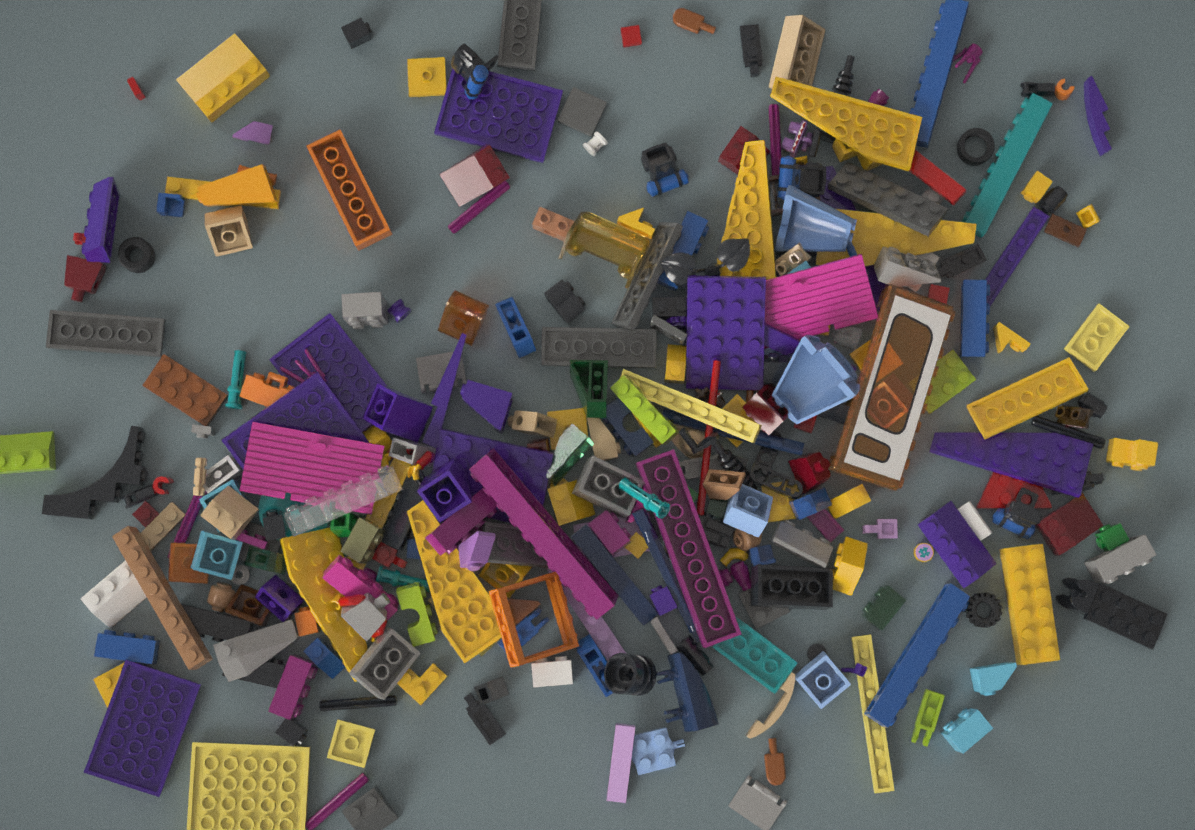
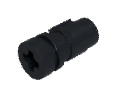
[676,635,714,676]

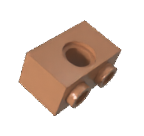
[532,207,575,243]

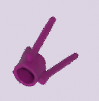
[953,43,983,83]
[280,349,327,383]

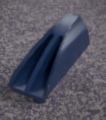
[656,653,719,732]

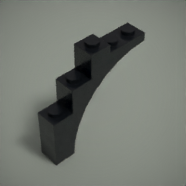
[42,426,148,520]

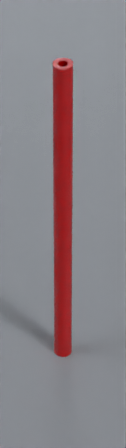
[697,360,721,515]

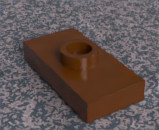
[1044,214,1087,247]

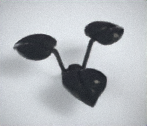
[661,238,750,284]

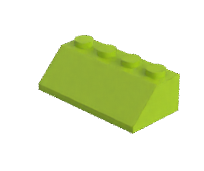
[0,431,56,474]

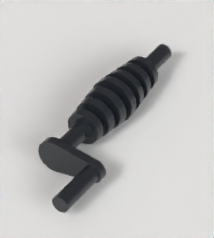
[808,55,855,158]
[679,428,757,490]

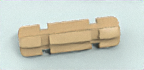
[193,457,207,496]

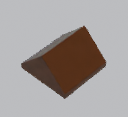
[225,584,272,626]

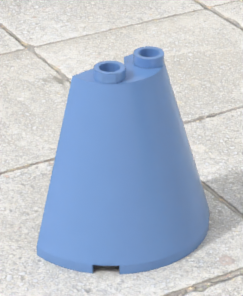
[775,185,857,252]
[772,335,860,425]

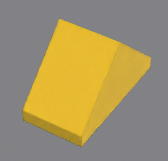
[363,425,392,462]

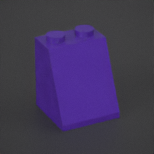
[460,380,514,434]
[363,383,433,442]
[417,457,472,522]

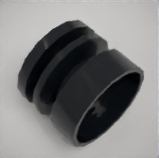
[604,653,657,696]

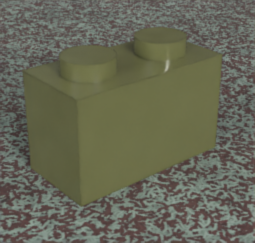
[341,517,385,564]

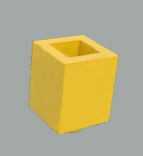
[1021,171,1053,204]

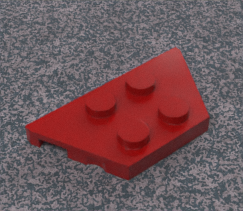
[976,472,1052,509]

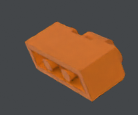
[239,371,295,407]

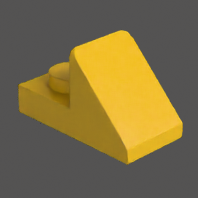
[617,208,655,239]
[993,322,1031,354]

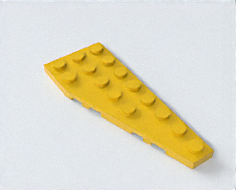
[770,76,922,171]
[717,140,777,280]
[816,209,976,266]
[407,500,502,664]
[280,527,368,682]

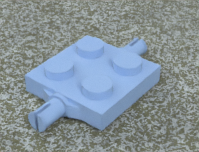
[631,727,685,775]

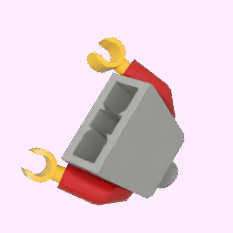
[381,437,436,480]
[331,593,390,642]

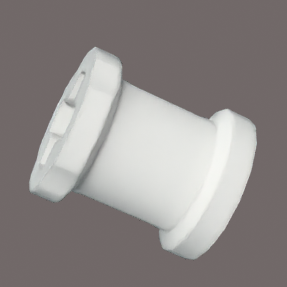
[583,131,608,157]

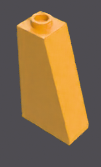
[196,164,278,207]

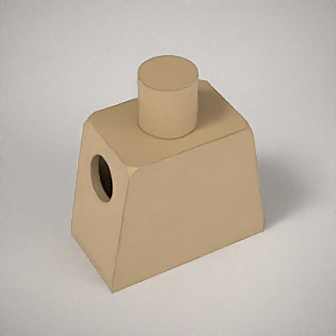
[508,411,557,438]

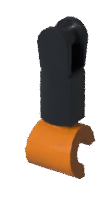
[1020,79,1075,101]

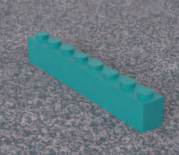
[961,93,1053,238]

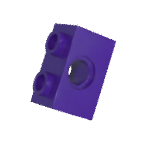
[255,574,304,622]

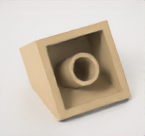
[205,205,253,257]
[200,486,259,540]

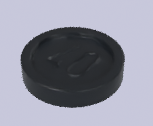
[807,644,827,661]

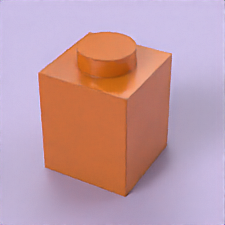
[294,606,321,636]

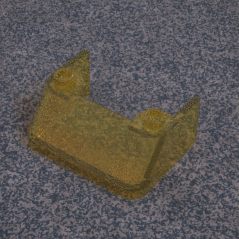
[558,211,650,288]

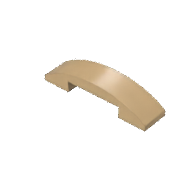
[746,672,795,739]

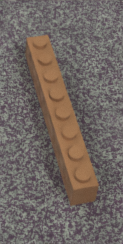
[112,526,213,670]

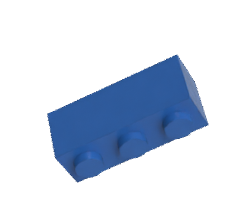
[94,630,160,664]

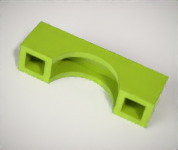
[610,375,679,445]

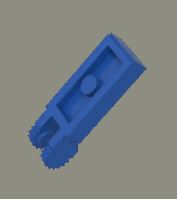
[497,608,550,652]

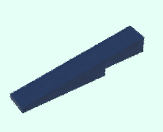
[571,524,658,626]

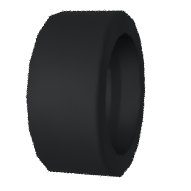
[957,128,995,166]

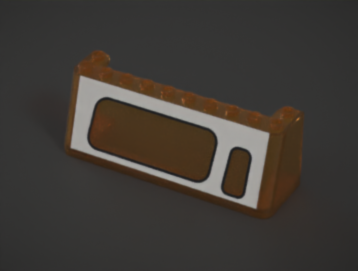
[828,284,956,491]

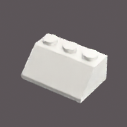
[81,560,147,628]

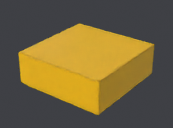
[625,532,648,559]

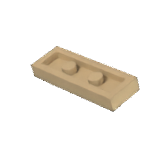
[140,502,185,551]

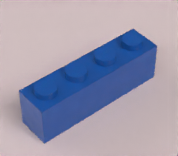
[657,211,709,292]
[960,280,990,357]

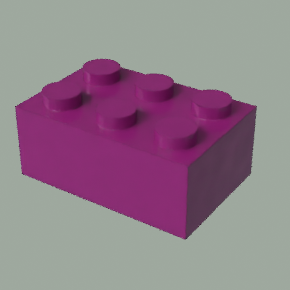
[268,655,319,720]

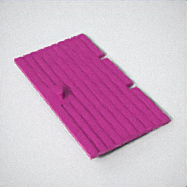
[764,254,878,349]
[240,422,384,515]

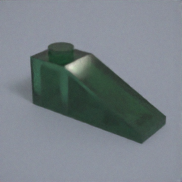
[546,423,594,486]

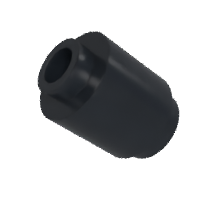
[1039,186,1068,214]
[1077,392,1108,419]

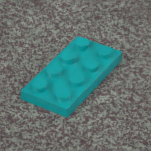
[712,616,798,694]

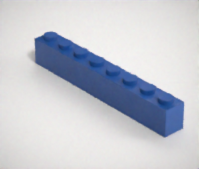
[909,0,969,148]
[864,583,970,728]

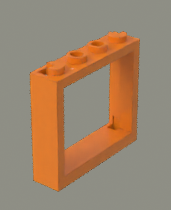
[489,571,579,668]

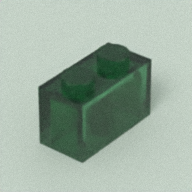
[861,585,906,631]

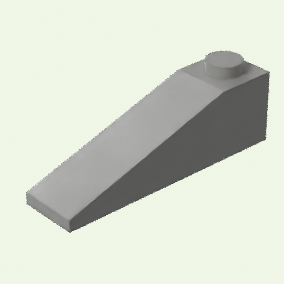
[213,619,298,682]

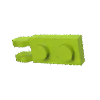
[911,689,945,747]

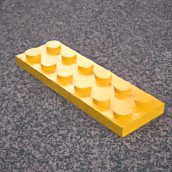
[966,357,1088,439]

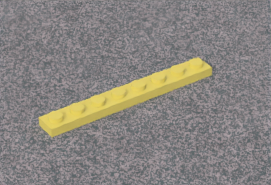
[620,369,762,443]
[851,634,895,793]

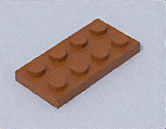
[142,354,228,426]

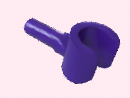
[841,663,867,677]

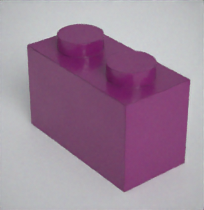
[588,510,631,557]

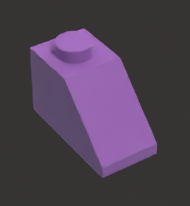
[458,531,496,571]

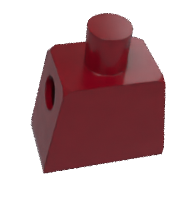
[64,255,107,303]
[788,452,831,494]

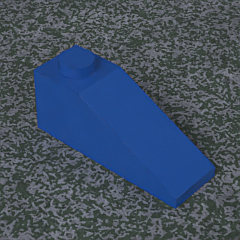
[495,297,536,358]
[576,634,613,697]

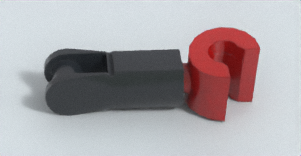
[121,476,174,509]

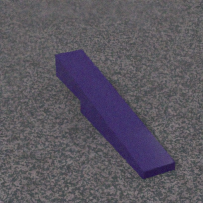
[422,333,467,448]

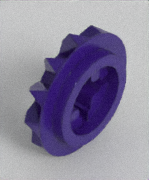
[666,316,687,330]

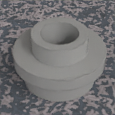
[232,565,250,585]

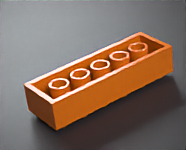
[306,129,393,251]

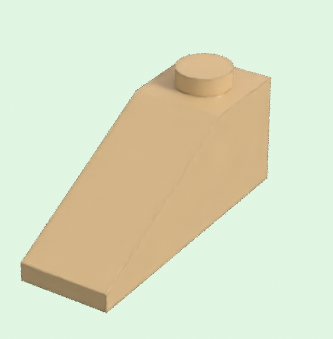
[587,418,621,461]

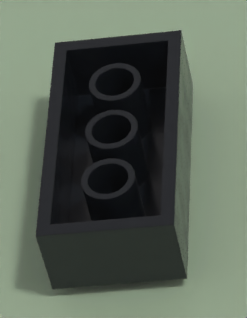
[751,564,833,610]

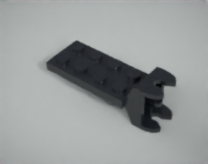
[1055,578,1167,650]

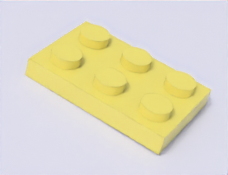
[1064,303,1130,372]

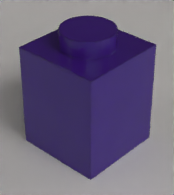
[649,585,677,616]

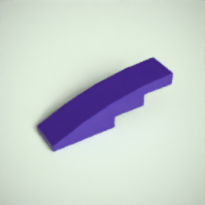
[1084,76,1112,157]

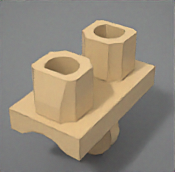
[775,242,811,276]

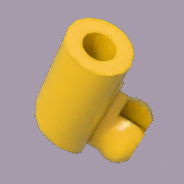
[719,548,749,567]

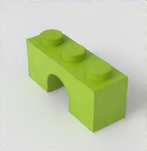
[396,582,438,647]

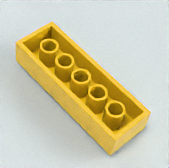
[1000,544,1060,665]

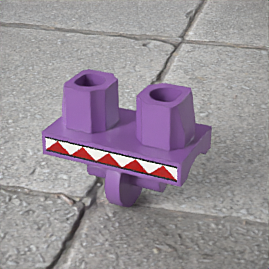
[781,120,813,158]

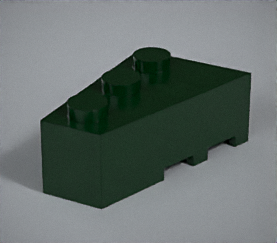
[570,360,608,418]

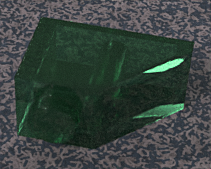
[244,546,287,575]

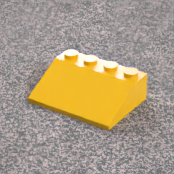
[176,33,270,123]

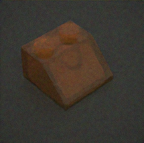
[438,290,489,346]

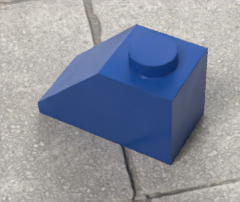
[789,487,832,520]
[303,637,345,679]

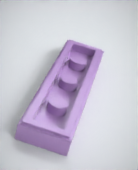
[606,723,635,803]

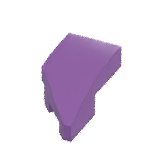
[232,121,273,145]

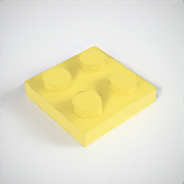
[327,719,376,768]

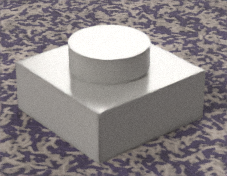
[191,424,215,439]

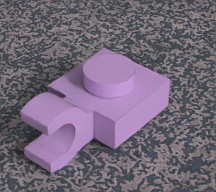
[862,519,898,539]

